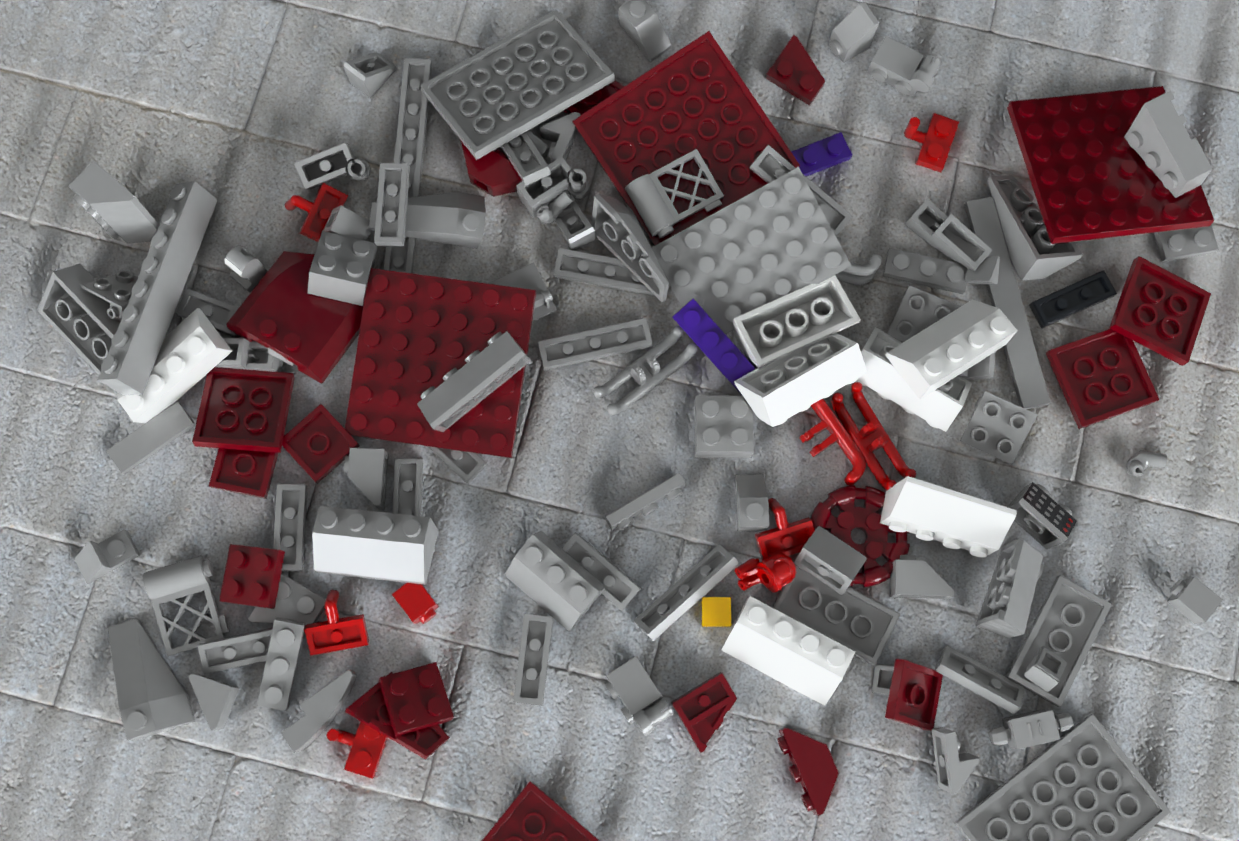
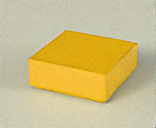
[701,597,731,627]

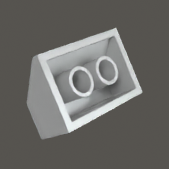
[505,531,606,632]

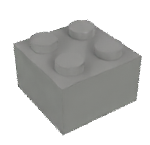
[307,231,377,306]
[694,396,754,458]

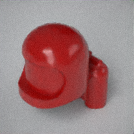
[735,553,796,593]

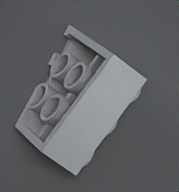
[975,538,1044,639]

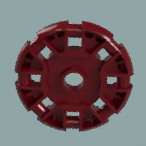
[808,485,910,587]

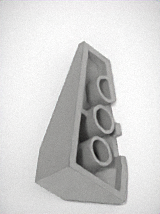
[987,175,1082,281]

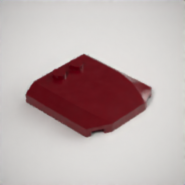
[226,251,364,384]

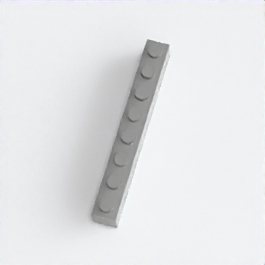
[98,181,218,396]

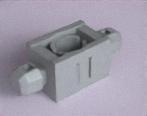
[989,709,1073,750]

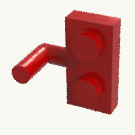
[904,113,959,173]
[285,183,348,243]
[755,498,815,561]
[304,589,369,656]
[327,721,388,779]

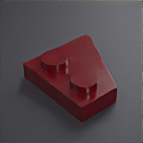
[765,35,825,106]
[671,672,737,753]

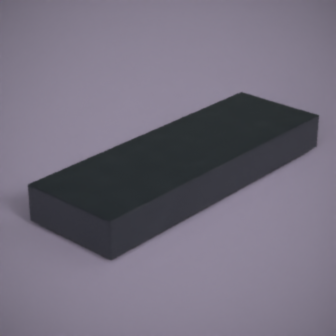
[1029,270,1117,329]

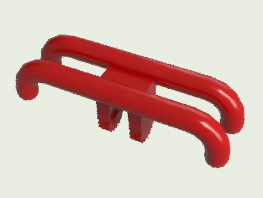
[831,382,916,490]
[799,398,866,486]

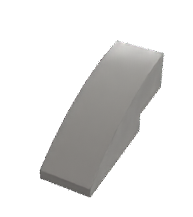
[905,199,993,271]
[215,338,283,372]
[281,670,357,752]

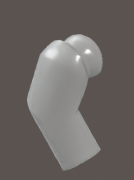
[537,190,574,224]
[1126,450,1167,477]

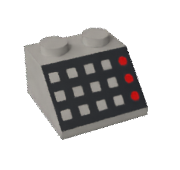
[1007,482,1077,550]

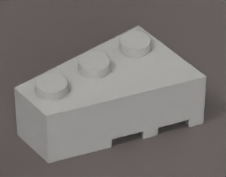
[1124,91,1213,198]

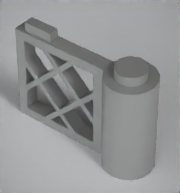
[625,149,724,238]
[143,555,230,657]

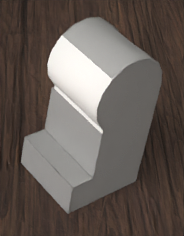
[224,245,267,293]

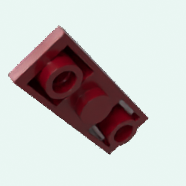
[461,141,522,197]
[777,728,839,816]

